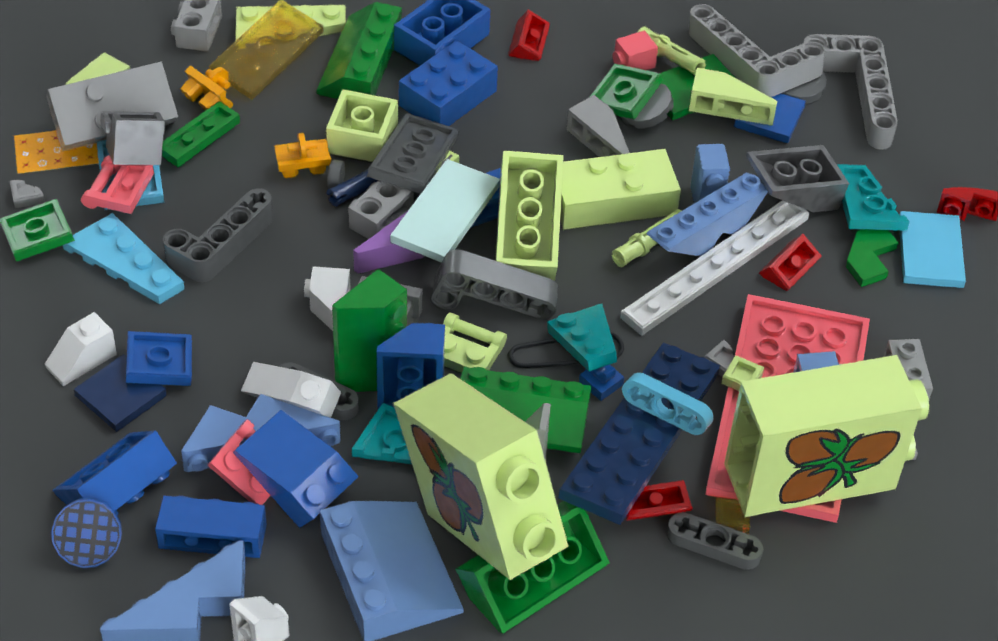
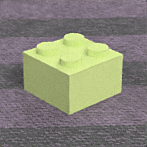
[326,90,398,162]

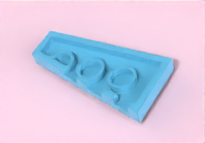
[63,213,185,304]

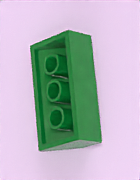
[317,1,402,99]
[332,269,407,392]
[460,367,591,453]
[455,501,610,633]

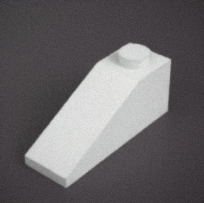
[241,362,341,418]

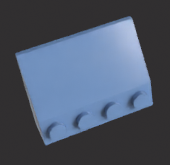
[320,501,464,641]

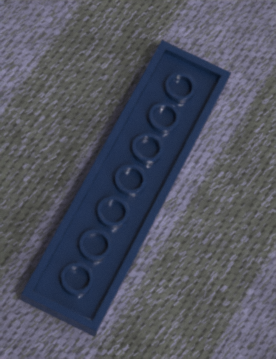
[558,342,720,525]

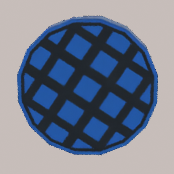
[51,498,122,568]

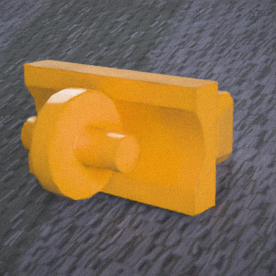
[180,65,234,111]
[274,133,331,178]

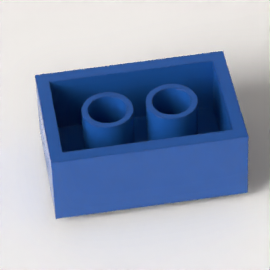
[394,0,490,65]
[399,40,498,126]

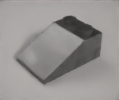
[746,145,849,212]

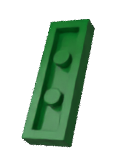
[162,101,240,167]

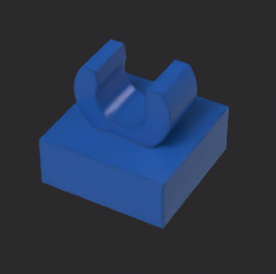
[579,365,624,401]

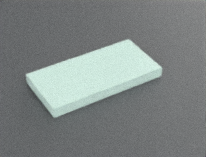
[390,159,500,262]

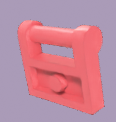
[81,155,154,214]
[207,419,270,505]

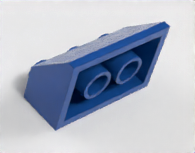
[377,323,445,409]
[53,430,177,515]

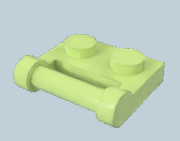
[443,312,507,373]

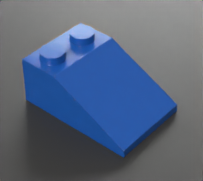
[233,410,359,528]

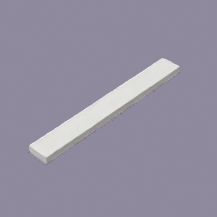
[620,200,809,336]

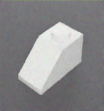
[304,267,350,331]
[45,312,117,387]
[229,596,289,641]

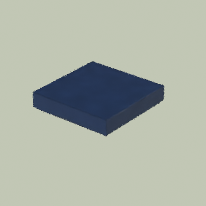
[74,354,167,432]

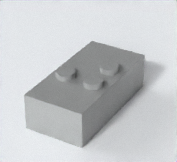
[46,61,178,151]

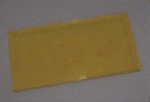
[209,0,324,100]

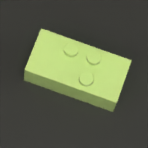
[560,149,681,230]
[495,151,563,281]

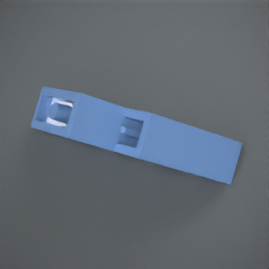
[646,172,768,256]
[181,394,341,472]
[100,541,246,641]

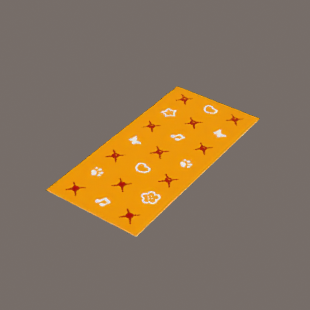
[14,130,99,174]

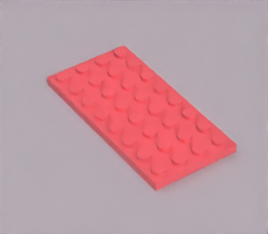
[705,294,870,523]

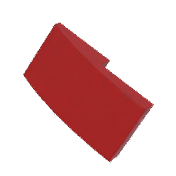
[936,187,998,221]

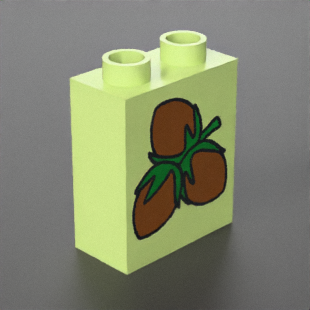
[724,355,929,517]
[393,373,569,580]

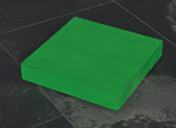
[590,63,663,120]
[0,199,75,262]

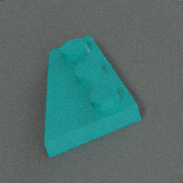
[837,164,910,231]
[547,303,617,371]
[352,403,412,464]

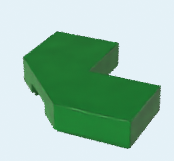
[846,229,898,287]

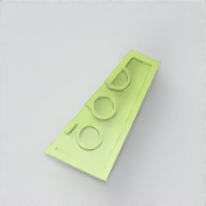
[236,5,346,52]

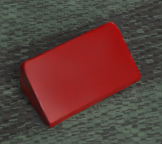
[508,9,550,61]
[759,234,822,291]
[625,480,692,520]

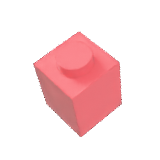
[612,30,658,70]

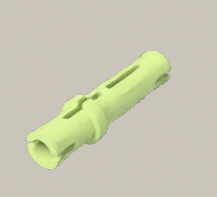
[637,27,706,75]
[612,209,681,267]

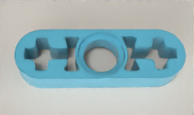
[622,373,714,435]

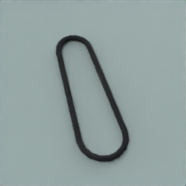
[509,331,624,368]

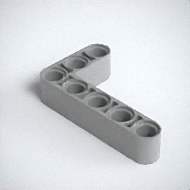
[689,4,825,97]
[804,34,897,150]

